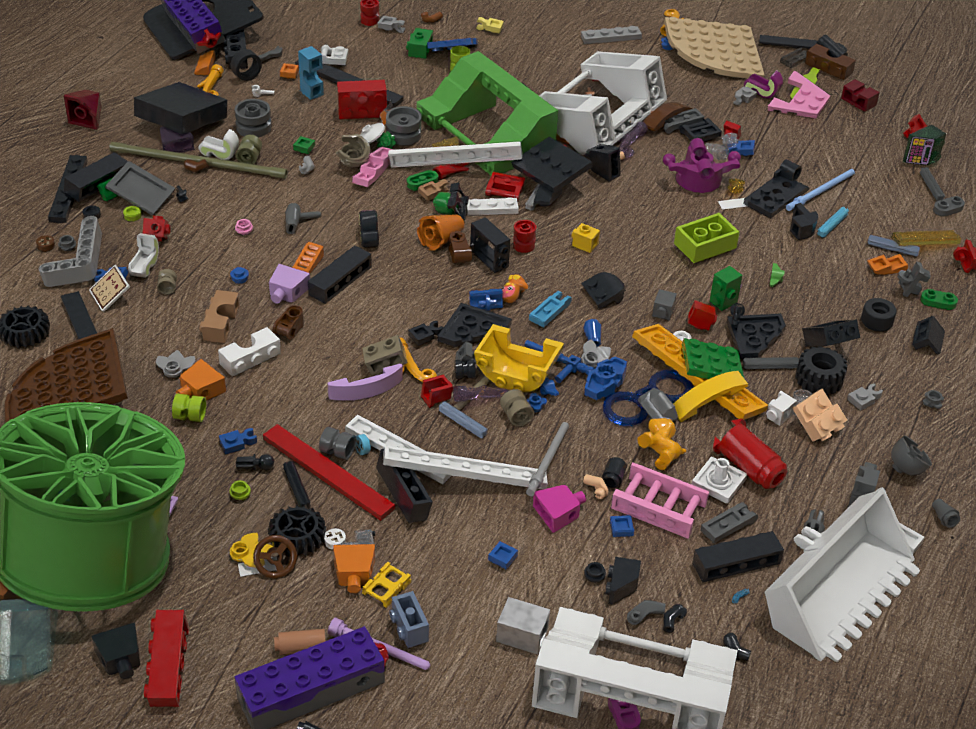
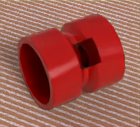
[360,0,380,26]
[513,220,537,253]

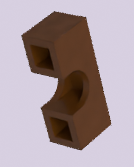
[805,44,856,80]

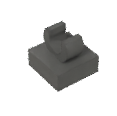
[456,342,476,364]

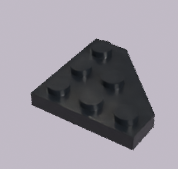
[438,303,512,347]
[726,313,786,359]

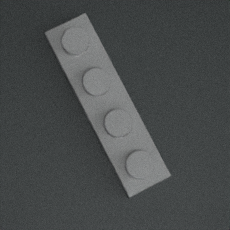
[581,26,642,44]

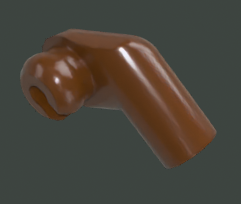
[183,159,208,172]

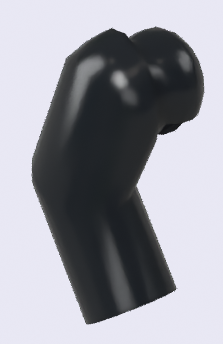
[663,604,687,633]
[723,632,751,661]

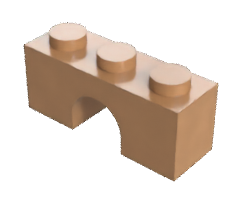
[200,290,240,343]

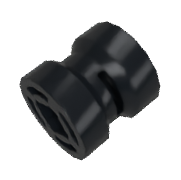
[454,359,475,379]

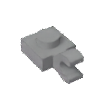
[378,16,405,33]
[733,86,757,106]

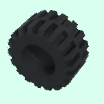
[796,346,848,395]

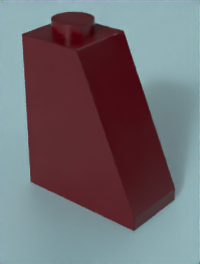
[63,89,102,130]

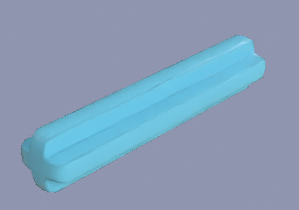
[817,207,849,238]

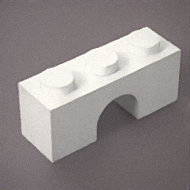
[218,327,281,377]

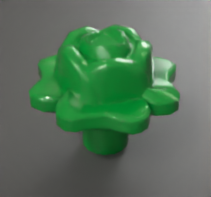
[376,131,396,149]

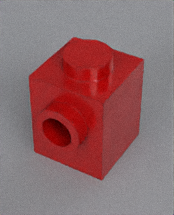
[687,300,717,331]

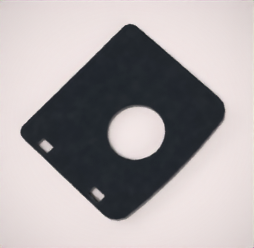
[143,0,264,60]

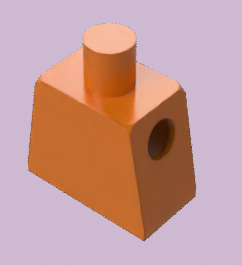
[176,359,226,400]
[333,544,375,593]

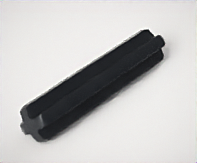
[283,461,311,509]

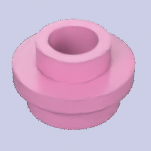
[235,219,253,235]

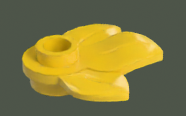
[230,533,273,567]

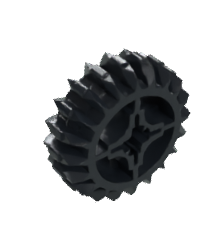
[0,305,50,349]
[268,505,326,557]

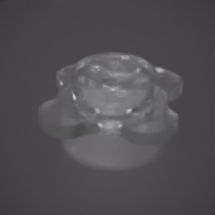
[721,133,739,147]

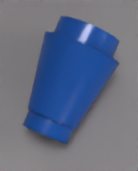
[583,319,601,347]

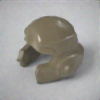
[336,134,370,167]

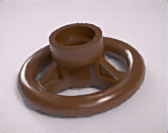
[253,535,297,579]

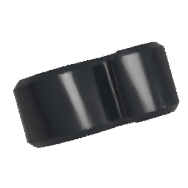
[359,210,379,247]

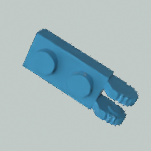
[529,291,572,328]

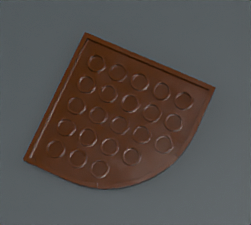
[5,328,128,422]

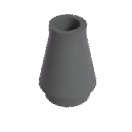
[932,499,960,528]

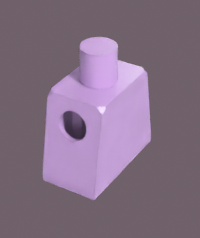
[269,264,310,303]

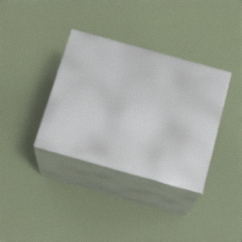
[496,597,550,654]

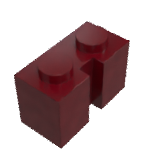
[841,79,880,112]

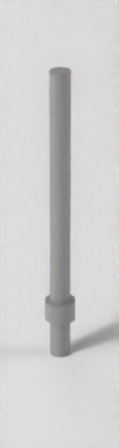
[526,422,569,496]

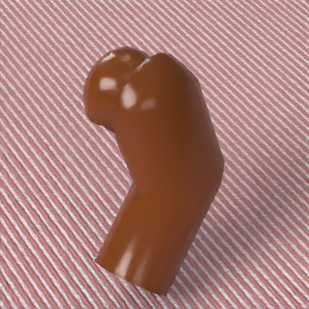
[421,11,443,22]

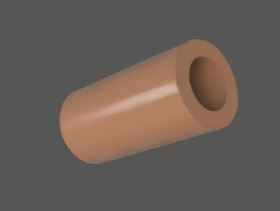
[274,629,325,655]

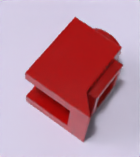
[421,374,453,408]

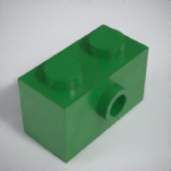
[406,28,433,59]
[709,266,743,311]

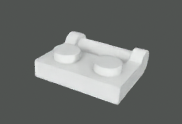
[321,45,348,65]

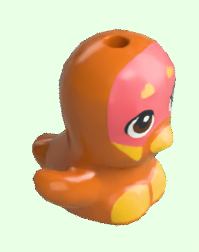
[502,274,528,303]

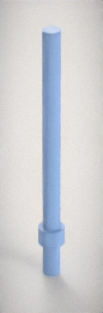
[786,169,855,211]

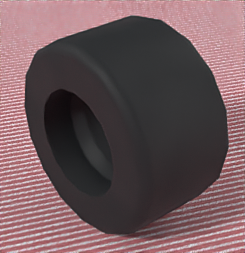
[861,298,897,332]

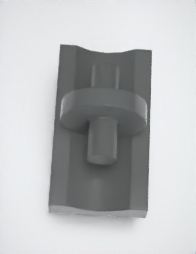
[897,262,931,297]

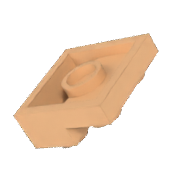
[792,389,847,442]

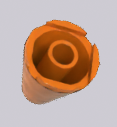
[417,215,464,250]

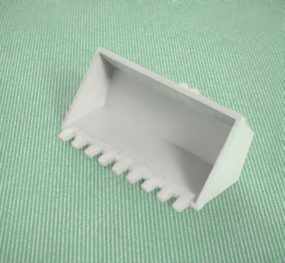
[765,487,920,662]

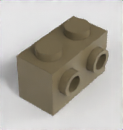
[362,335,408,376]

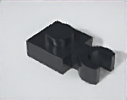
[408,321,443,346]

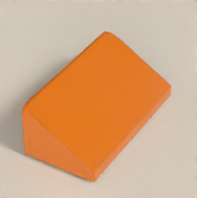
[194,50,216,75]

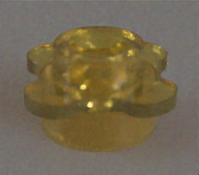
[728,178,745,194]

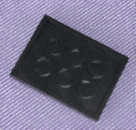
[511,137,593,193]

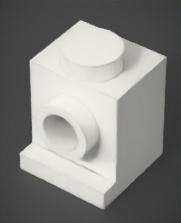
[766,391,797,426]

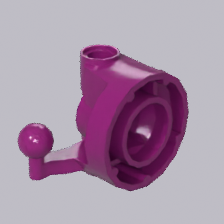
[663,138,741,193]

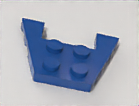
[427,38,478,51]

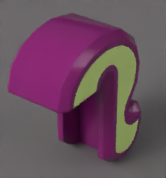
[744,70,783,99]

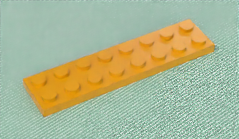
[632,324,768,420]

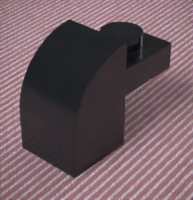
[790,203,818,240]

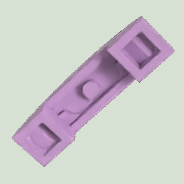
[328,364,403,401]

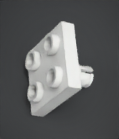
[691,456,747,504]

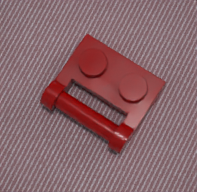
[485,172,525,201]

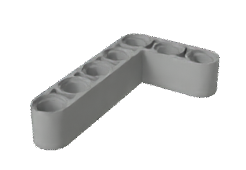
[39,216,102,287]

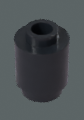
[602,457,627,488]

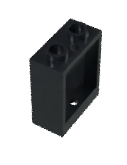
[470,217,511,273]
[802,319,861,347]

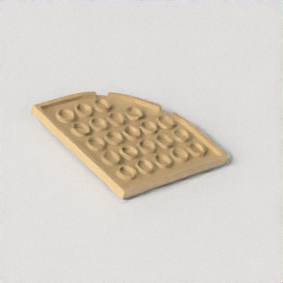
[664,17,764,79]

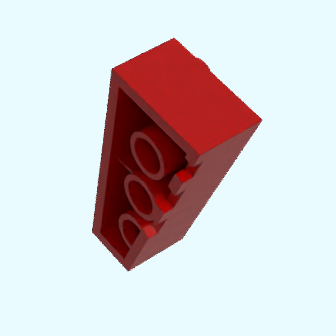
[144,610,190,707]

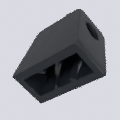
[585,144,621,182]
[91,623,141,679]

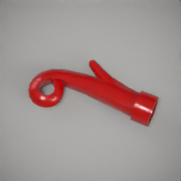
[432,163,469,180]

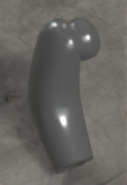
[627,600,665,625]

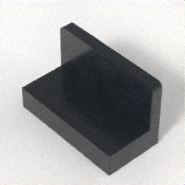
[912,316,945,354]

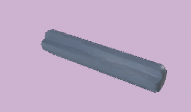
[868,235,920,257]
[439,401,488,438]

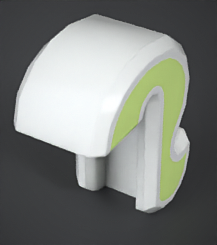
[199,129,239,160]
[128,233,159,278]

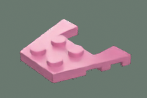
[768,71,830,118]

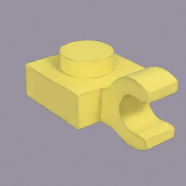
[476,17,504,33]

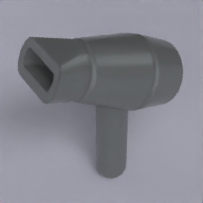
[285,203,321,234]

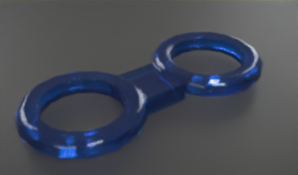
[603,370,693,426]

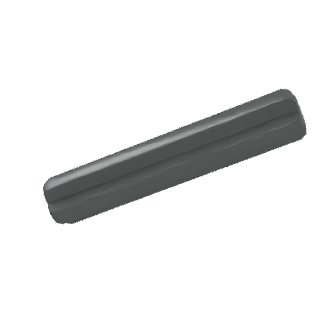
[920,167,945,201]
[743,357,799,369]

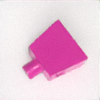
[533,485,586,533]

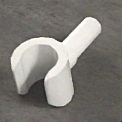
[252,85,274,97]

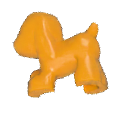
[637,418,686,470]

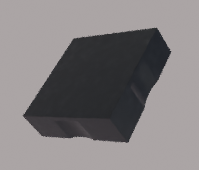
[134,82,228,135]

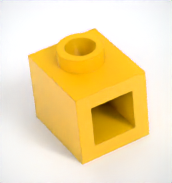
[571,223,600,253]

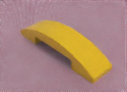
[673,371,748,422]

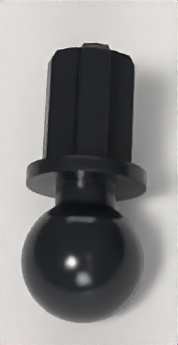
[236,454,274,471]

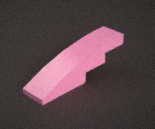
[352,147,393,187]

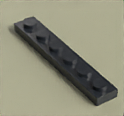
[48,155,88,223]

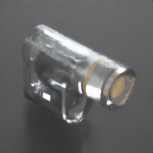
[341,529,375,545]

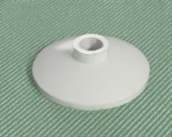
[360,123,385,144]

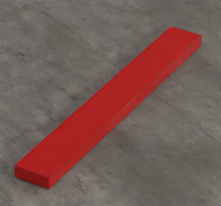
[263,424,395,521]

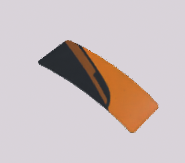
[380,100,394,125]

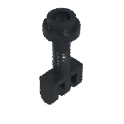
[730,303,745,325]

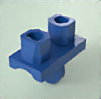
[469,289,503,311]

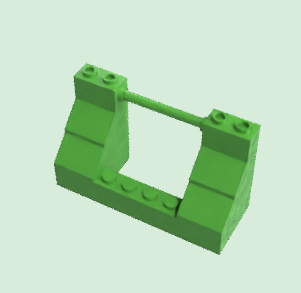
[416,51,558,175]

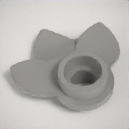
[581,340,611,368]
[156,350,195,378]

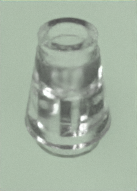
[705,143,729,160]

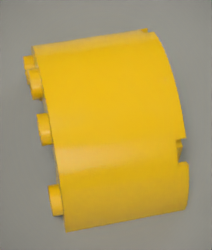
[474,324,564,392]

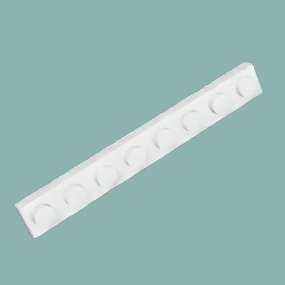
[388,142,523,168]
[383,445,548,489]

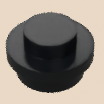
[584,562,606,583]

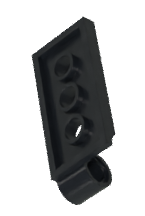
[743,159,809,219]

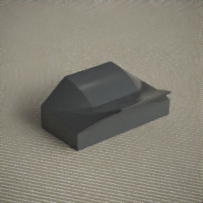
[638,388,678,422]

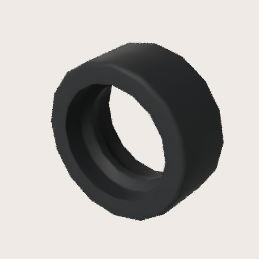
[230,49,262,81]

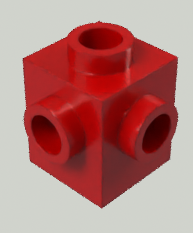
[143,216,171,242]

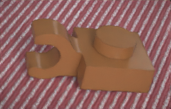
[418,179,449,201]

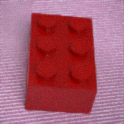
[337,80,387,119]

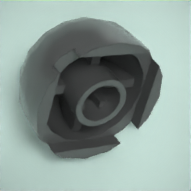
[891,436,932,476]

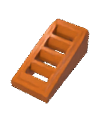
[292,242,324,273]

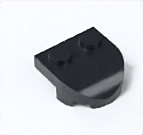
[581,272,626,310]

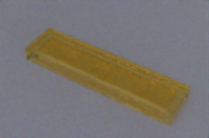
[891,230,962,246]

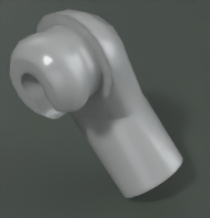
[299,156,315,175]

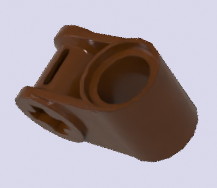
[449,231,472,264]
[272,305,304,340]

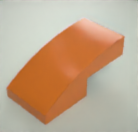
[867,254,908,275]

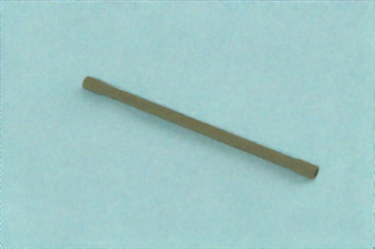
[109,142,288,179]

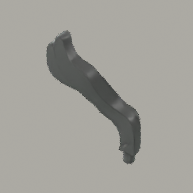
[258,46,283,61]

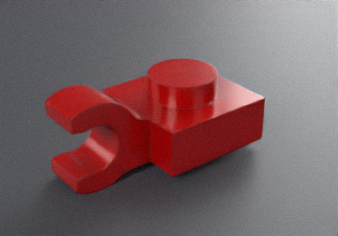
[903,114,927,138]

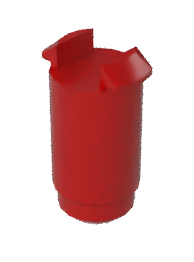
[713,418,787,489]

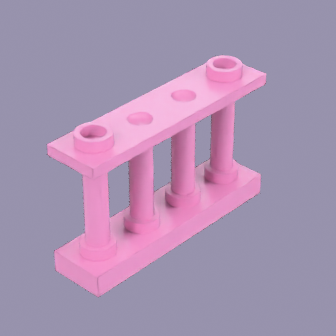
[611,462,709,539]

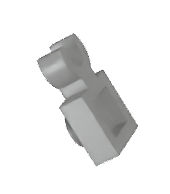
[847,384,883,411]

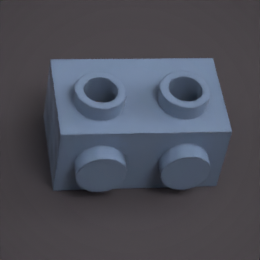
[389,591,429,648]

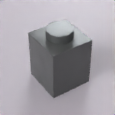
[652,289,677,321]

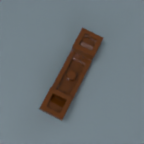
[642,102,692,131]

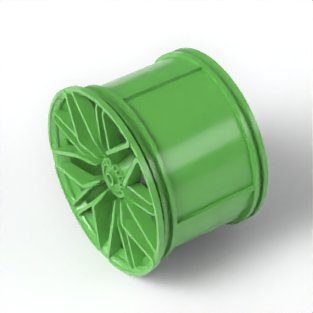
[0,402,185,611]

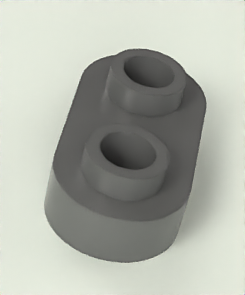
[933,196,965,216]

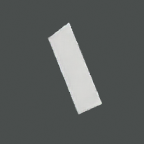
[718,198,747,209]
[238,557,277,577]

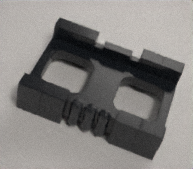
[447,182,469,220]

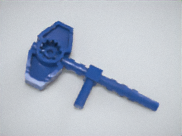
[524,340,627,400]

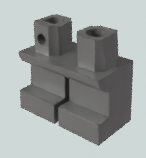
[848,462,880,507]

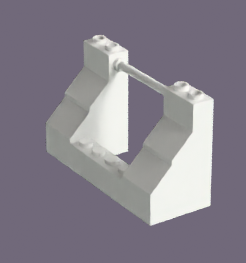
[539,51,667,155]
[532,607,738,729]

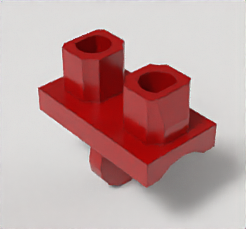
[953,239,976,273]

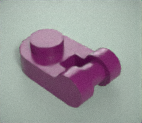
[608,698,641,729]

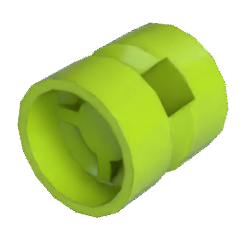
[450,46,470,71]
[172,394,207,422]

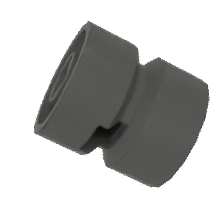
[319,427,356,460]

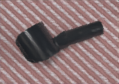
[176,185,188,202]

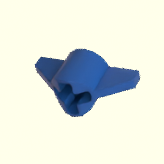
[540,377,559,396]

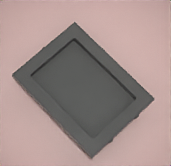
[105,161,175,216]

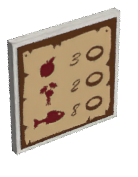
[89,265,130,312]

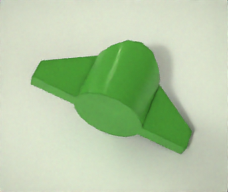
[770,263,785,287]

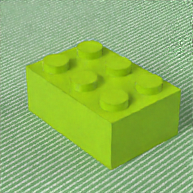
[674,213,740,263]

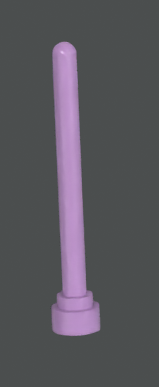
[328,618,430,670]

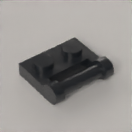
[679,118,722,141]

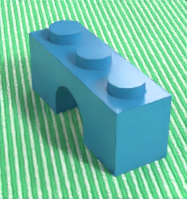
[298,46,324,100]

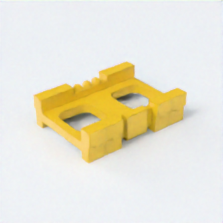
[362,562,411,608]

